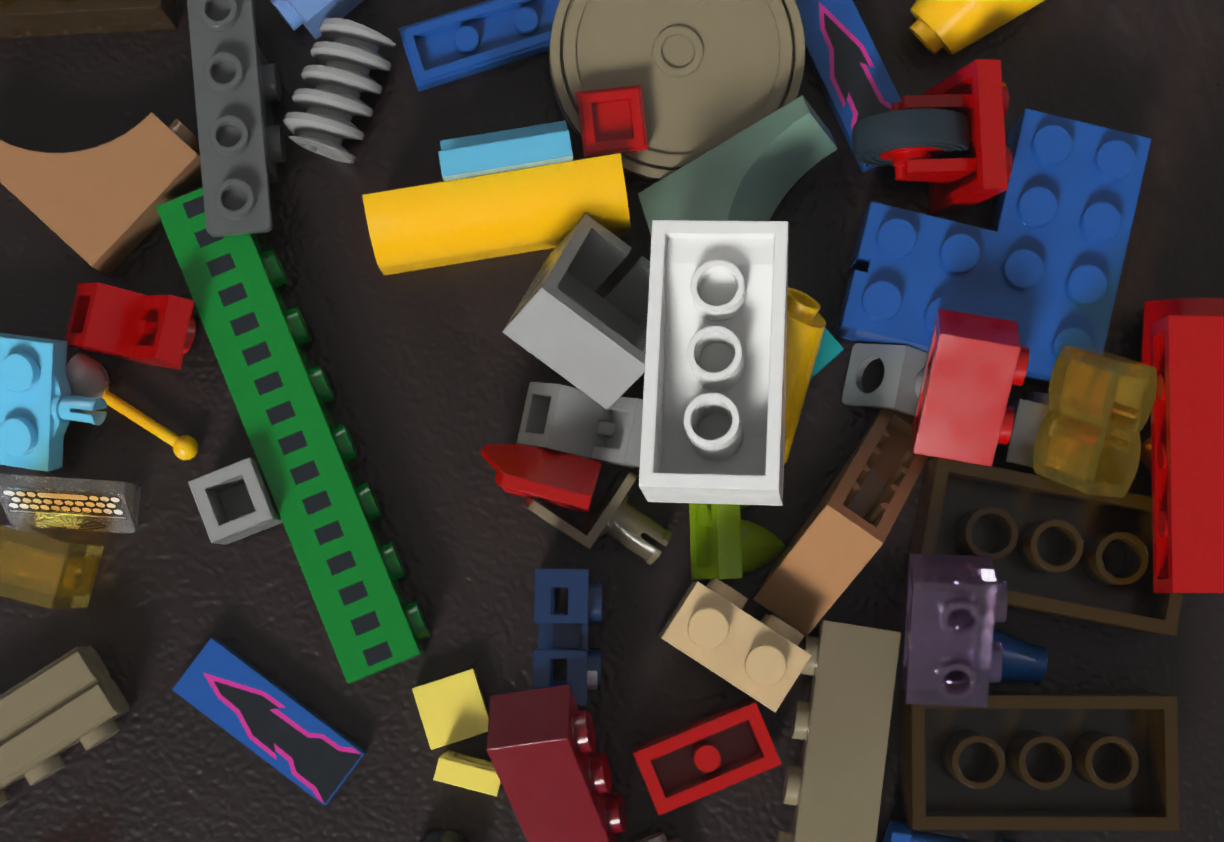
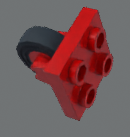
[852,59,1013,215]

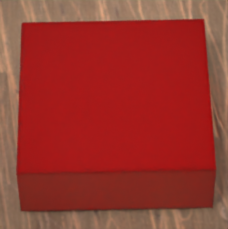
[576,85,648,158]

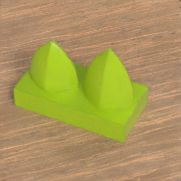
[689,503,785,580]

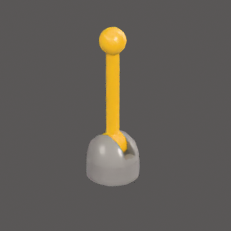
[66,351,199,460]

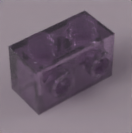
[902,554,1007,707]

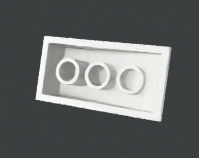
[639,220,789,506]

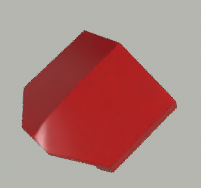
[480,444,602,514]

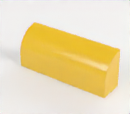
[362,153,631,275]

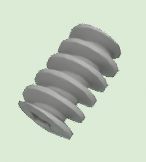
[283,18,396,163]

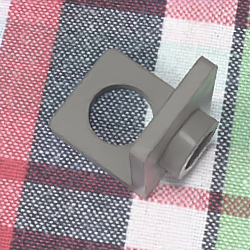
[842,343,928,416]

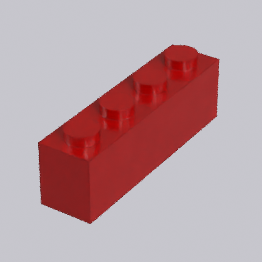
[1149,315,1224,593]

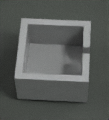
[502,213,650,410]

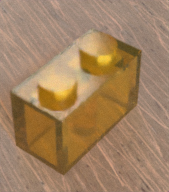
[0,524,104,609]

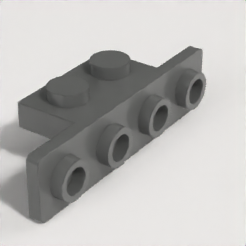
[187,0,286,237]

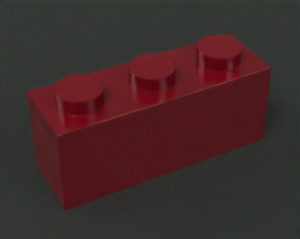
[486,684,627,842]

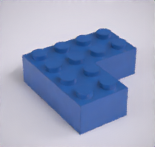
[833,108,1151,395]

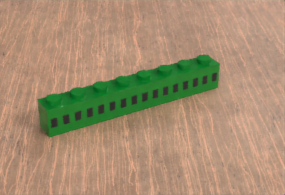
[156,187,431,684]

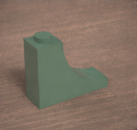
[638,95,838,236]

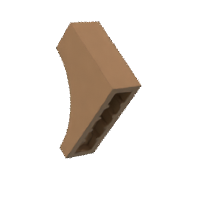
[0,112,202,277]
[753,409,929,636]

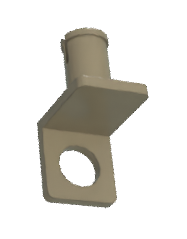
[522,469,672,565]

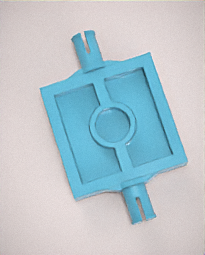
[0,333,107,472]

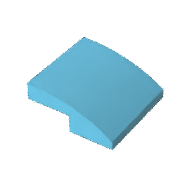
[438,120,573,181]

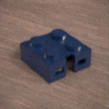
[533,568,603,705]

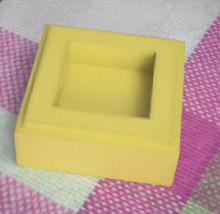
[412,668,489,750]
[433,750,502,797]

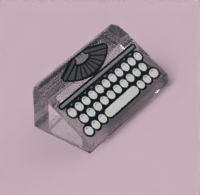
[0,474,141,534]

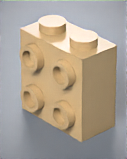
[658,578,812,712]

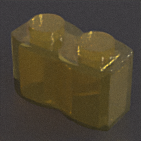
[1033,345,1157,498]

